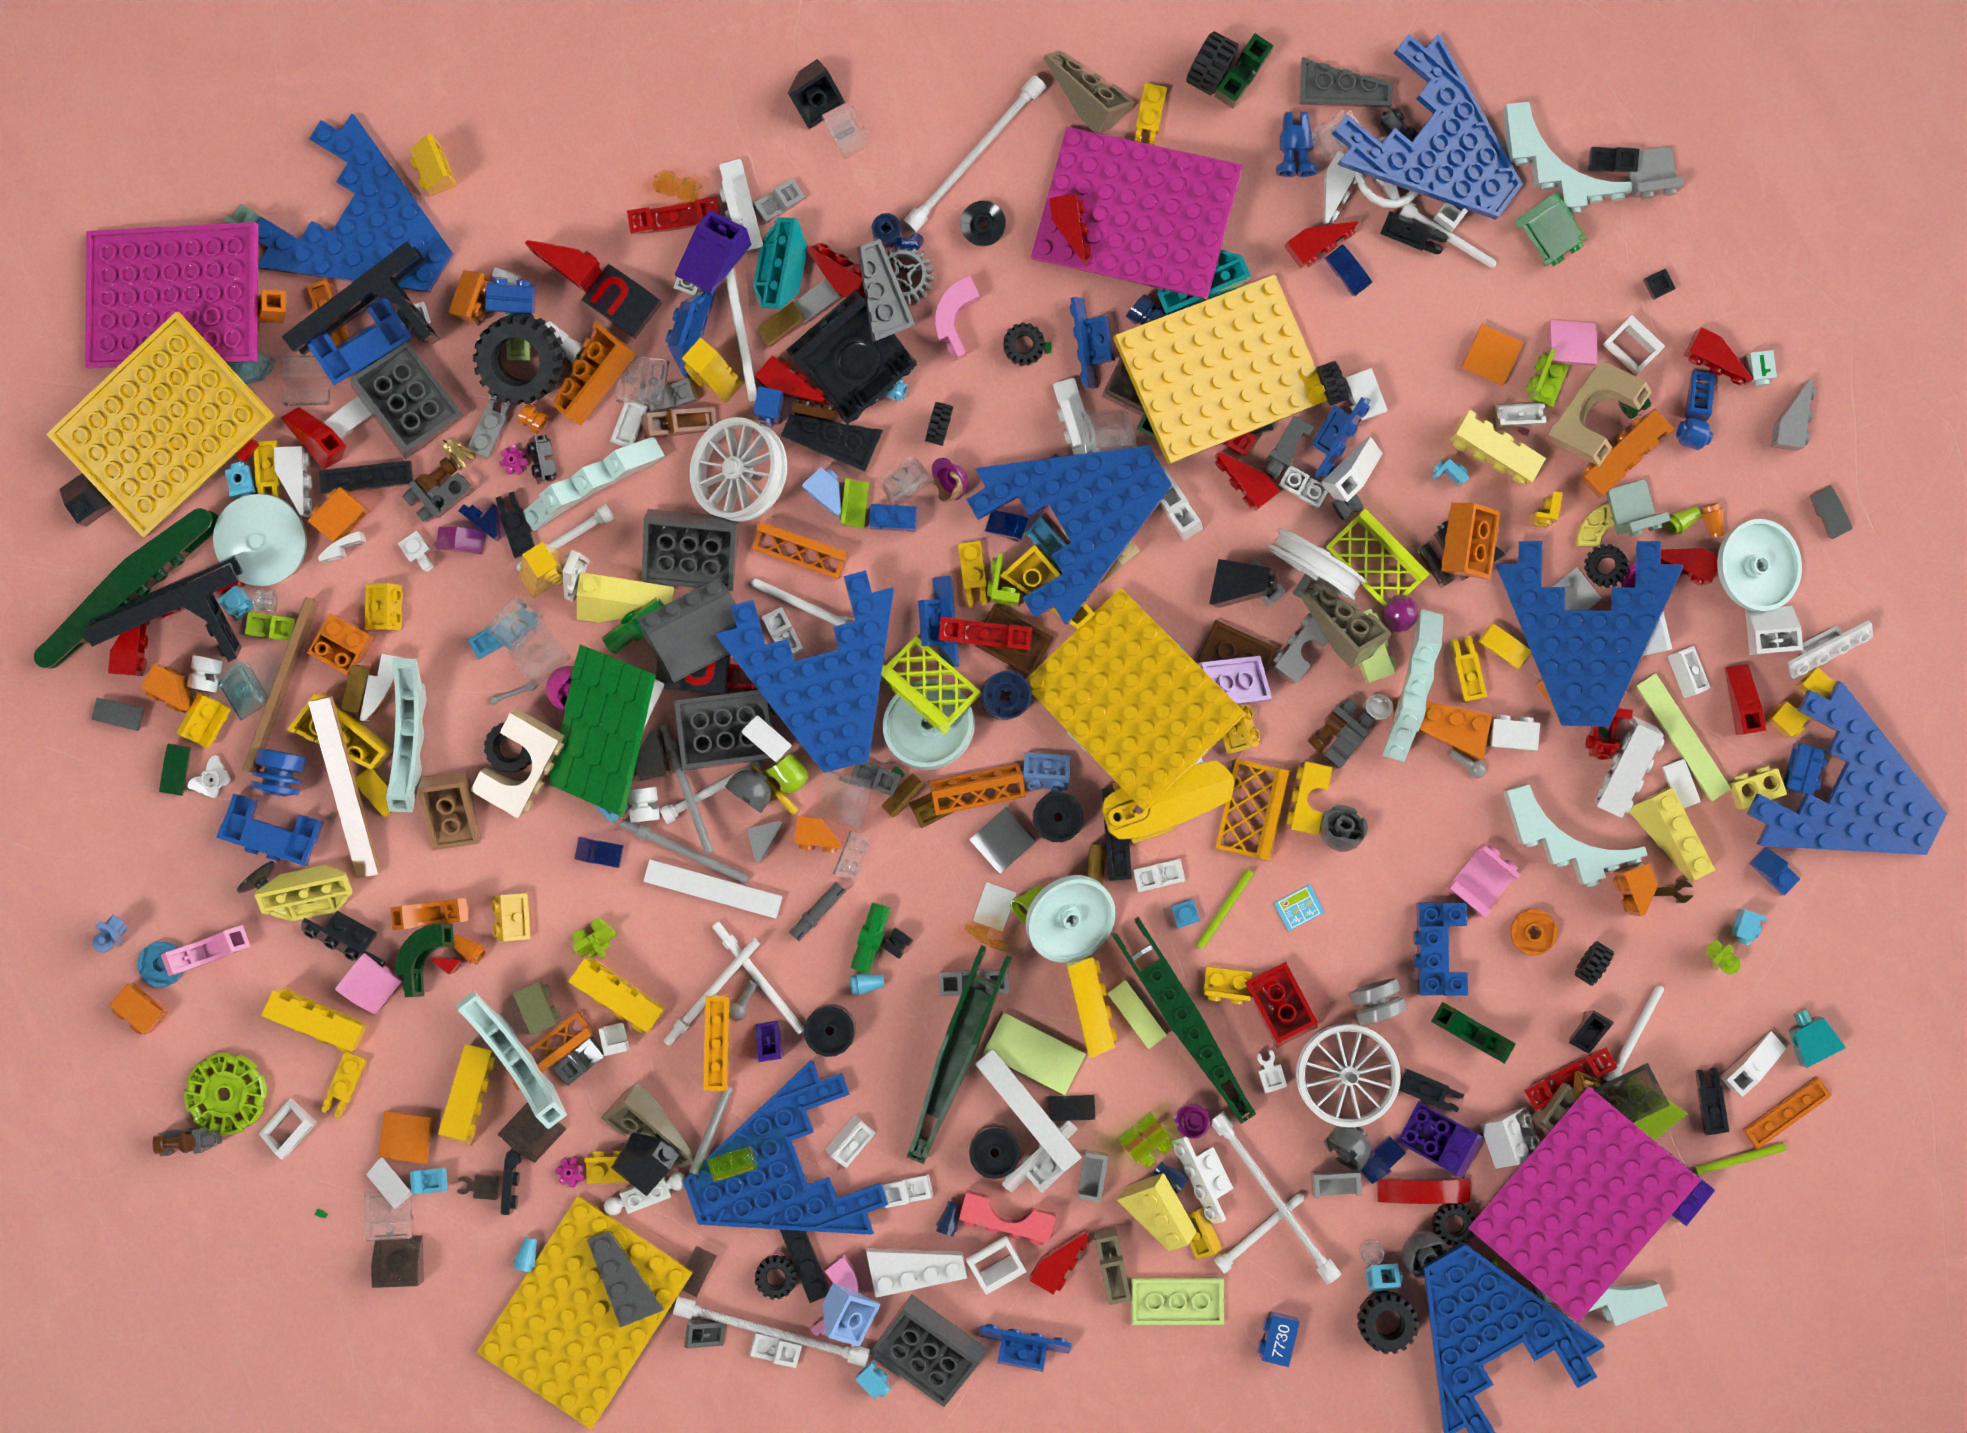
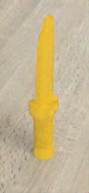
[750,764,799,816]

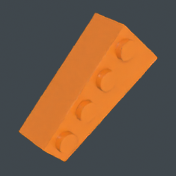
[552,320,637,426]
[1580,409,1675,498]
[1393,696,1492,760]

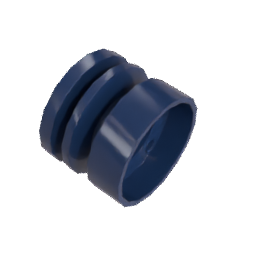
[980,671,1031,720]

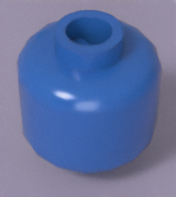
[1676,417,1713,450]

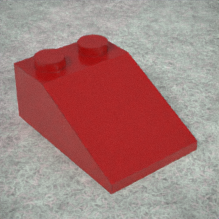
[525,240,602,293]
[1245,962,1318,1048]

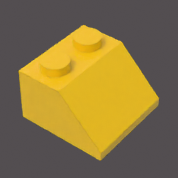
[409,133,457,196]

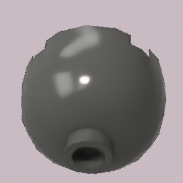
[725,770,772,813]
[1320,805,1368,852]
[1324,1127,1371,1171]
[1402,1231,1450,1279]

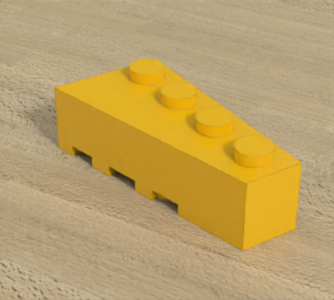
[682,337,744,403]
[438,1044,496,1146]

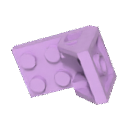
[1198,656,1272,706]

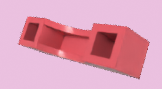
[959,1189,1056,1245]

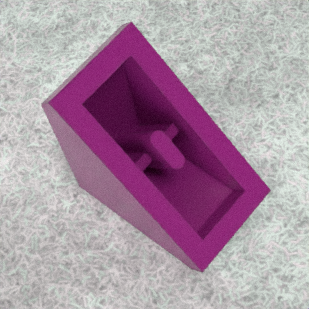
[436,527,485,554]

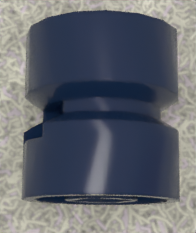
[871,213,902,249]
[1126,294,1167,325]

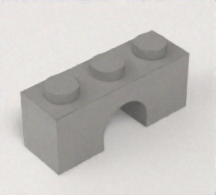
[1273,613,1329,684]
[938,969,1009,996]

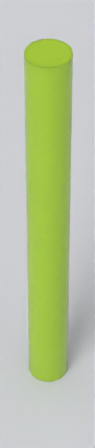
[1196,869,1254,949]
[1694,1142,1786,1176]

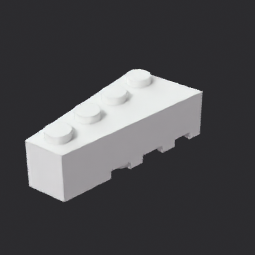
[1594,716,1665,818]
[866,1247,967,1298]

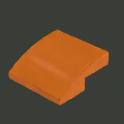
[1461,323,1524,386]
[378,1110,433,1164]

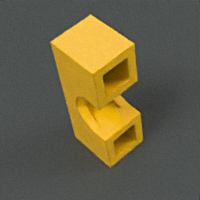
[1766,667,1835,737]
[1286,761,1333,835]

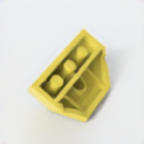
[254,865,353,921]

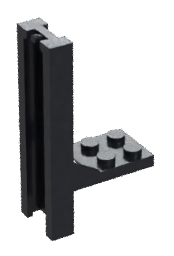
[281,241,440,355]
[83,555,243,662]

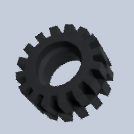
[1003,322,1045,366]
[1316,361,1349,406]
[925,402,954,446]
[1584,544,1629,588]
[1574,941,1614,986]
[1432,1203,1475,1246]
[755,1255,797,1300]

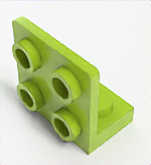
[1525,348,1570,408]
[987,553,1020,607]

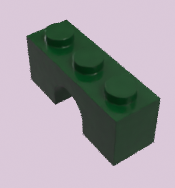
[1214,33,1274,109]

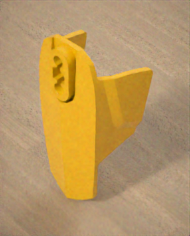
[1102,760,1234,845]

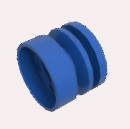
[250,748,307,797]

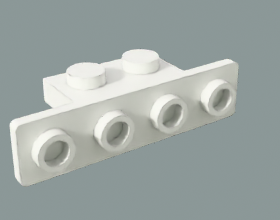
[719,159,763,252]
[1053,378,1097,455]
[1788,620,1873,679]
[1002,1121,1078,1193]
[1172,1136,1233,1224]

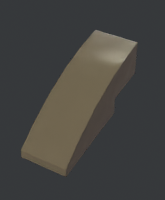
[1093,1227,1131,1305]

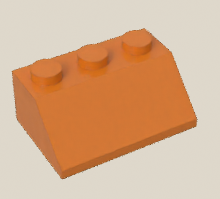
[1441,502,1501,580]

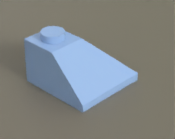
[802,468,842,520]
[822,1283,881,1346]

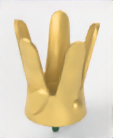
[442,437,475,469]

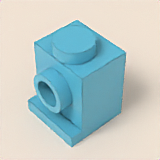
[225,462,258,499]
[217,586,257,620]
[1730,909,1767,946]
[1365,1263,1403,1292]
[855,1359,891,1400]

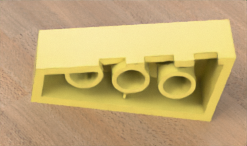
[1449,410,1546,485]

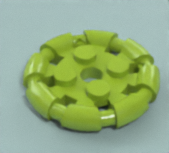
[184,1052,267,1136]

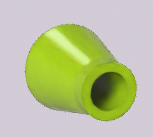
[1665,506,1702,535]

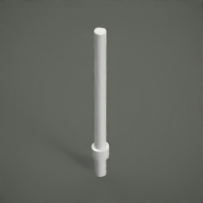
[712,922,804,1035]
[663,938,761,1046]

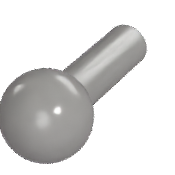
[1447,747,1486,778]
[729,980,757,1021]

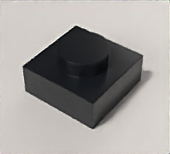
[1643,268,1676,300]

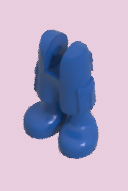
[1276,111,1319,177]

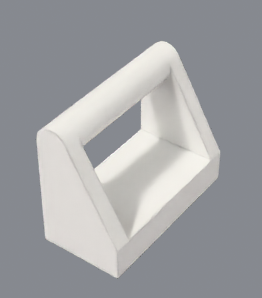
[1602,315,1665,376]
[259,1098,318,1160]
[966,1236,1026,1295]

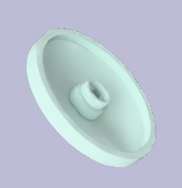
[213,494,307,586]
[1717,519,1802,612]
[883,679,975,770]
[1026,875,1116,963]

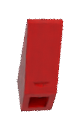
[1049,193,1091,266]
[1285,221,1358,269]
[807,243,865,299]
[1684,327,1753,386]
[755,355,826,405]
[281,407,347,470]
[1215,452,1280,511]
[1661,548,1718,586]
[108,621,150,676]
[1724,664,1766,735]
[1029,1229,1090,1295]

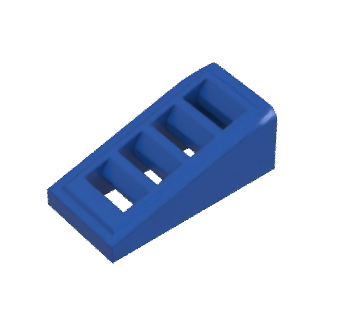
[1685,370,1715,421]

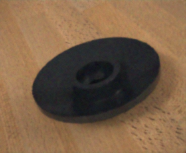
[960,201,1006,246]
[236,861,275,893]

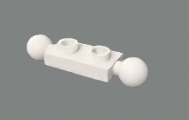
[604,1172,686,1216]

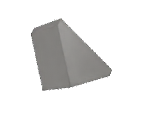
[747,821,784,863]

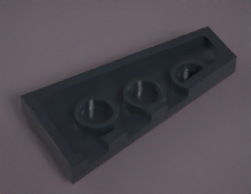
[781,415,883,472]

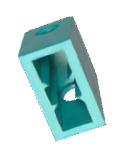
[1789,1008,1846,1068]

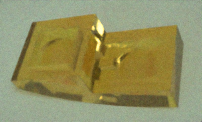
[965,923,1009,952]

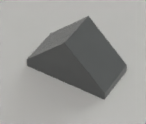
[684,1318,726,1348]

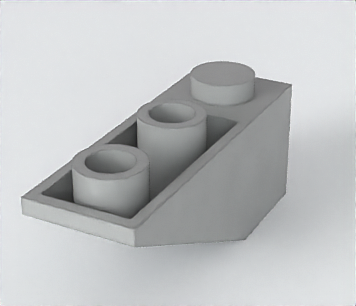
[1771,379,1815,451]

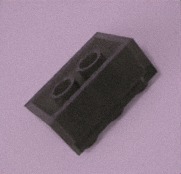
[1593,1063,1670,1123]

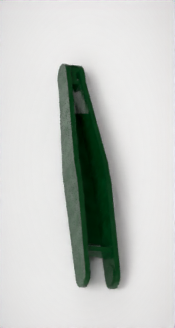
[34,508,219,669]
[1111,917,1256,1124]
[907,945,1012,1164]

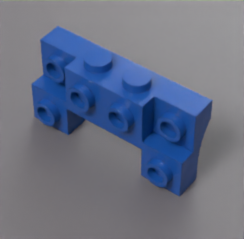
[307,297,412,385]
[216,794,324,866]
[1413,902,1468,996]

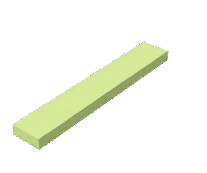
[1635,673,1731,801]

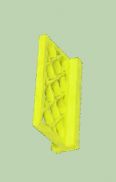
[1326,509,1430,606]
[881,636,981,736]

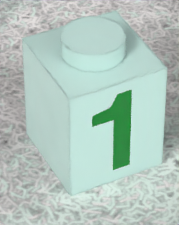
[1744,350,1777,386]

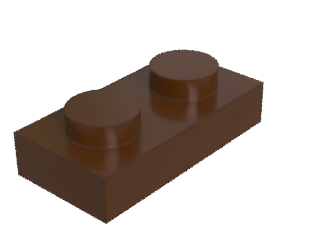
[791,400,839,422]

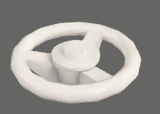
[1355,137,1419,208]

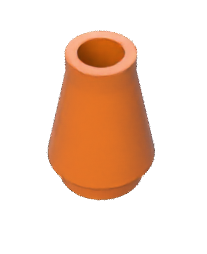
[1701,503,1724,538]
[454,934,486,965]

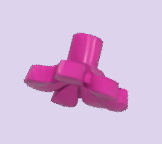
[499,445,529,475]
[555,1157,586,1187]

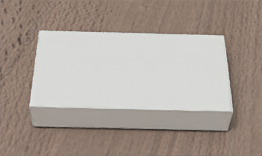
[610,399,648,447]
[1661,759,1701,808]

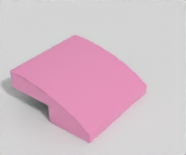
[1548,320,1597,366]
[335,953,403,1014]

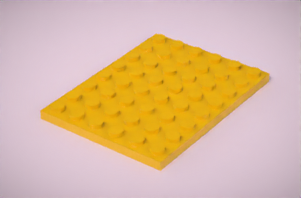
[1113,275,1327,465]
[46,311,276,538]
[1025,587,1246,812]
[476,1195,694,1430]

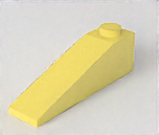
[577,572,674,623]

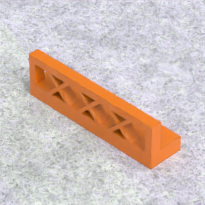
[752,521,847,579]
[929,763,1026,815]
[504,1011,595,1091]

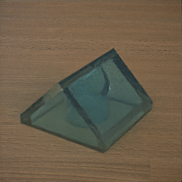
[218,661,268,721]

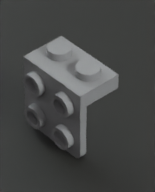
[1628,147,1684,199]

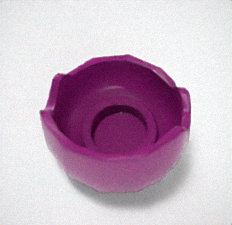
[1382,595,1418,632]
[1174,1104,1210,1139]

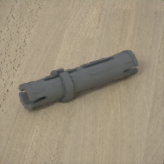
[789,881,846,941]

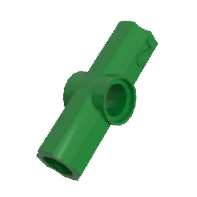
[602,597,664,654]
[851,902,891,974]

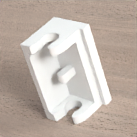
[1495,403,1546,428]

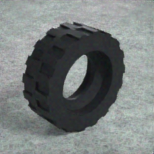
[484,722,532,772]

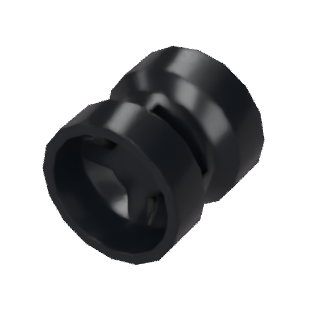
[881,927,913,959]

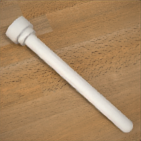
[1399,202,1497,268]
[516,503,614,571]
[751,578,855,626]
[659,762,761,824]
[1602,985,1664,1087]
[1213,1193,1304,1274]

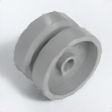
[1348,978,1408,1025]

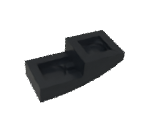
[1588,147,1640,172]

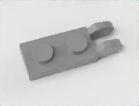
[467,395,512,459]

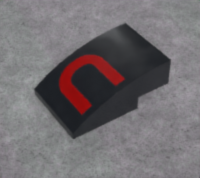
[581,263,662,339]
[656,654,730,694]

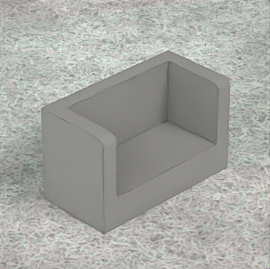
[1077,1149,1109,1203]
[1311,1169,1362,1198]

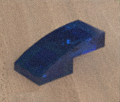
[1324,244,1373,296]

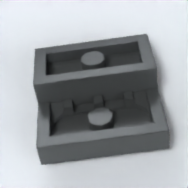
[969,807,1036,874]

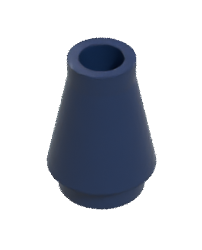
[1153,1161,1189,1194]
[936,1201,961,1237]

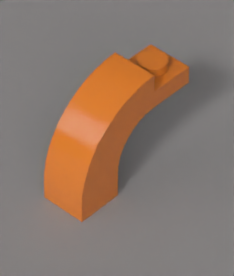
[390,898,469,930]

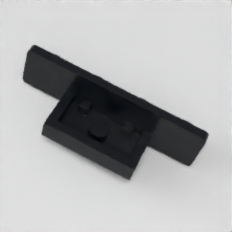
[301,911,385,968]

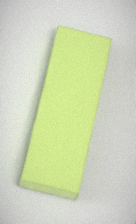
[1107,980,1167,1049]

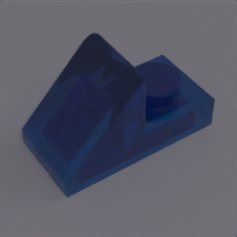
[458,504,501,541]
[985,510,1029,542]
[574,837,624,868]
[1358,1135,1406,1184]

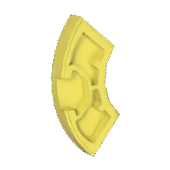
[1575,503,1615,547]

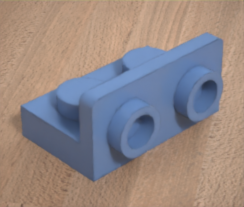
[1023,752,1071,792]

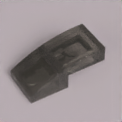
[682,1245,717,1297]

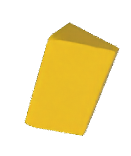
[1187,1207,1222,1260]

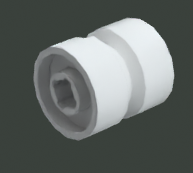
[186,655,223,693]
[628,787,660,823]

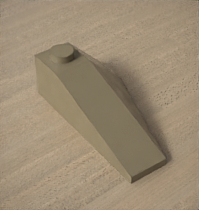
[1043,51,1135,134]
[1301,579,1391,668]
[601,1083,695,1168]

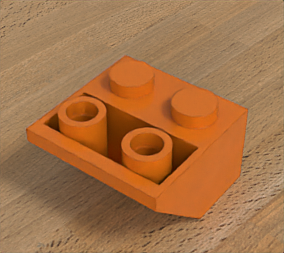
[448,270,491,326]
[308,487,370,542]
[307,613,376,676]
[140,664,194,713]
[794,816,843,853]
[1613,862,1658,917]

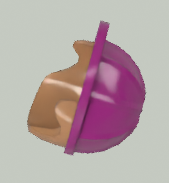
[931,458,969,502]

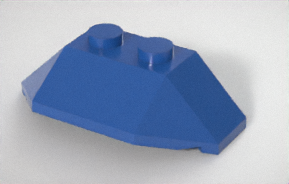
[666,290,716,378]

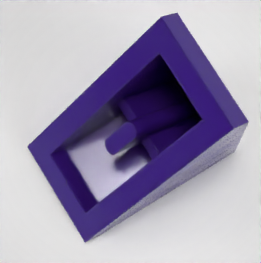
[756,1021,784,1062]

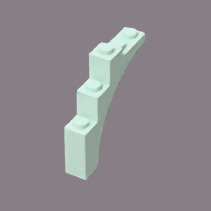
[1502,102,1632,215]
[523,436,665,532]
[1382,609,1444,762]
[386,658,427,813]
[1503,785,1648,887]
[456,991,567,1129]
[1533,1280,1668,1326]

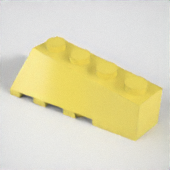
[1629,788,1715,881]

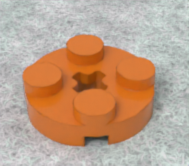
[1510,909,1558,956]

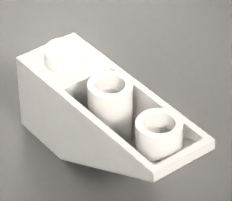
[1322,151,1357,226]
[1322,436,1383,502]
[274,446,312,518]
[1720,1031,1787,1097]

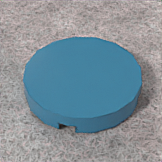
[137,941,183,987]

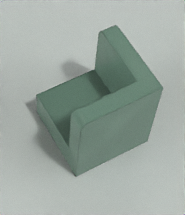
[224,204,261,223]

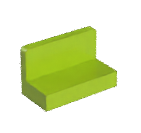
[841,478,869,529]

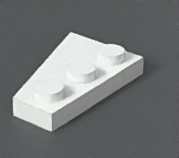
[562,550,590,602]

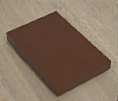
[973,604,1054,676]
[1196,620,1278,675]

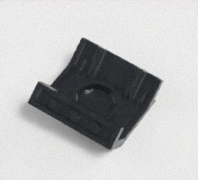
[787,289,917,425]

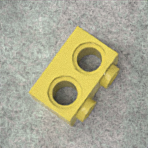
[1728,765,1787,809]

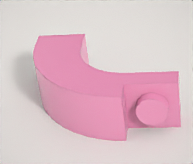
[935,276,980,360]
[161,925,251,976]
[810,1254,859,1337]

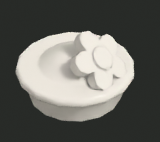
[1365,694,1394,720]

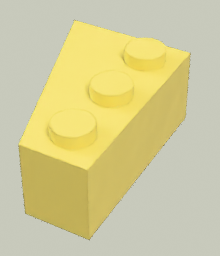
[1117,1173,1197,1252]

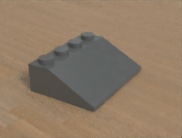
[350,341,462,459]
[642,509,739,591]
[638,578,737,682]
[674,690,773,771]
[869,1294,987,1407]

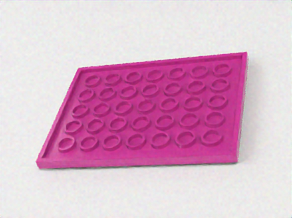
[1031,127,1243,299]
[85,222,258,369]
[1468,1086,1701,1323]

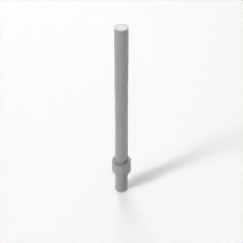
[659,724,714,855]
[620,819,749,884]

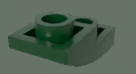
[159,743,191,796]

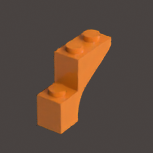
[258,290,286,330]

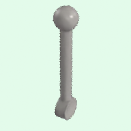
[489,682,535,705]

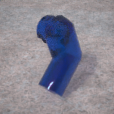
[896,233,924,250]

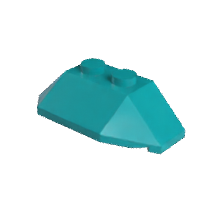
[753,217,807,309]
[1157,249,1251,315]

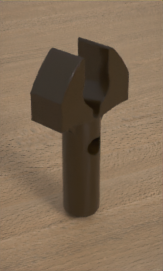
[1654,880,1693,903]

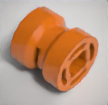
[517,403,549,435]

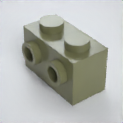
[513,981,561,1036]

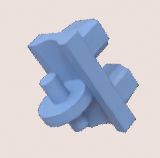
[92,914,128,953]

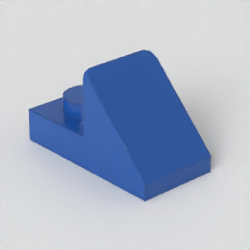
[1749,847,1800,896]

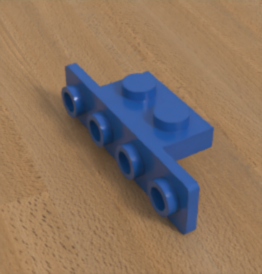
[1070,297,1115,389]
[1311,397,1371,479]
[918,575,959,669]
[978,1324,1072,1372]

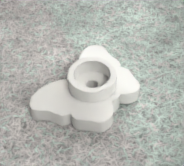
[187,755,231,798]

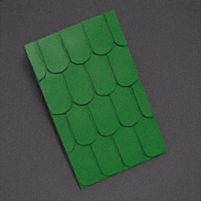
[549,644,664,818]

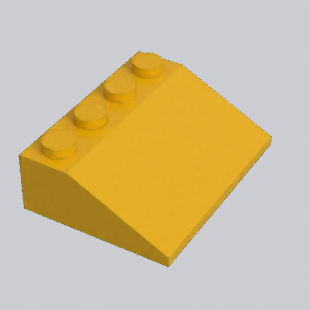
[1066,956,1118,1058]

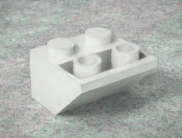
[1745,606,1803,656]
[1480,1106,1540,1169]

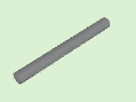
[689,1086,733,1175]

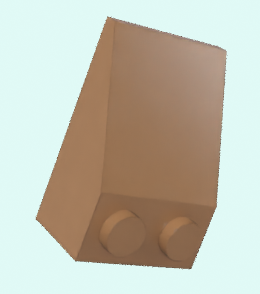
[417,770,479,850]

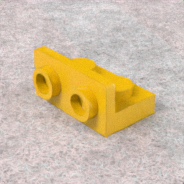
[1528,491,1563,528]
[365,583,403,631]
[176,692,231,749]
[1222,704,1260,755]
[492,893,530,942]
[1202,966,1252,1004]
[584,1150,628,1184]

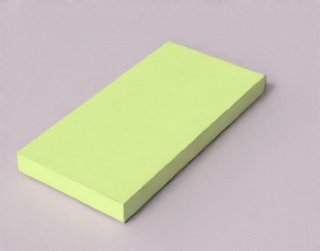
[983,1012,1086,1095]
[1131,1277,1224,1325]

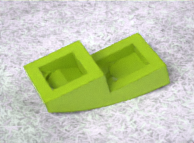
[244,612,295,641]

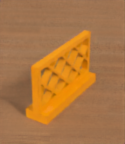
[1215,759,1290,861]
[703,993,730,1091]

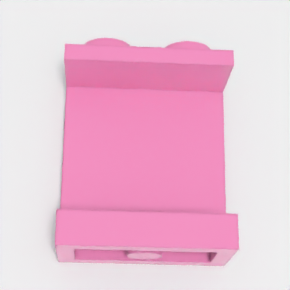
[1446,845,1521,918]

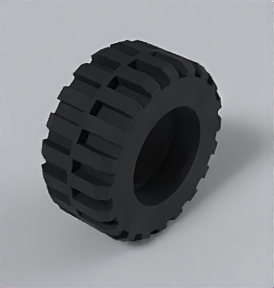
[473,313,566,405]

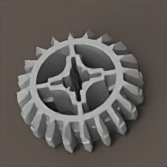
[887,244,934,306]

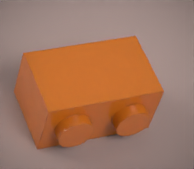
[109,982,168,1035]

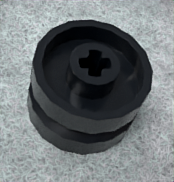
[1033,792,1083,843]
[804,1004,856,1057]
[969,1124,1020,1179]

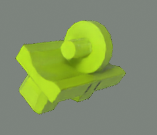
[572,918,617,959]
[1705,939,1741,975]

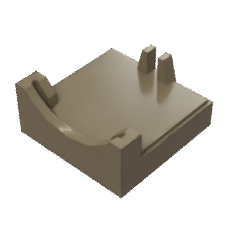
[1531,1083,1576,1132]

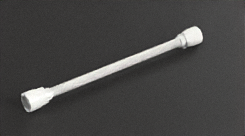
[903,75,1046,233]
[1210,1110,1341,1285]
[673,1296,870,1367]

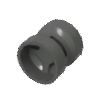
[1332,494,1364,521]

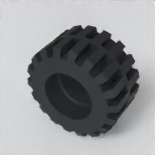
[1186,31,1239,96]
[1357,1291,1419,1354]

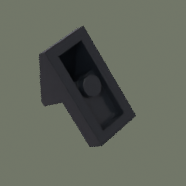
[1569,1010,1614,1054]

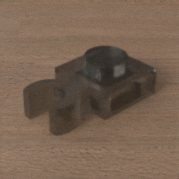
[457,1174,500,1200]

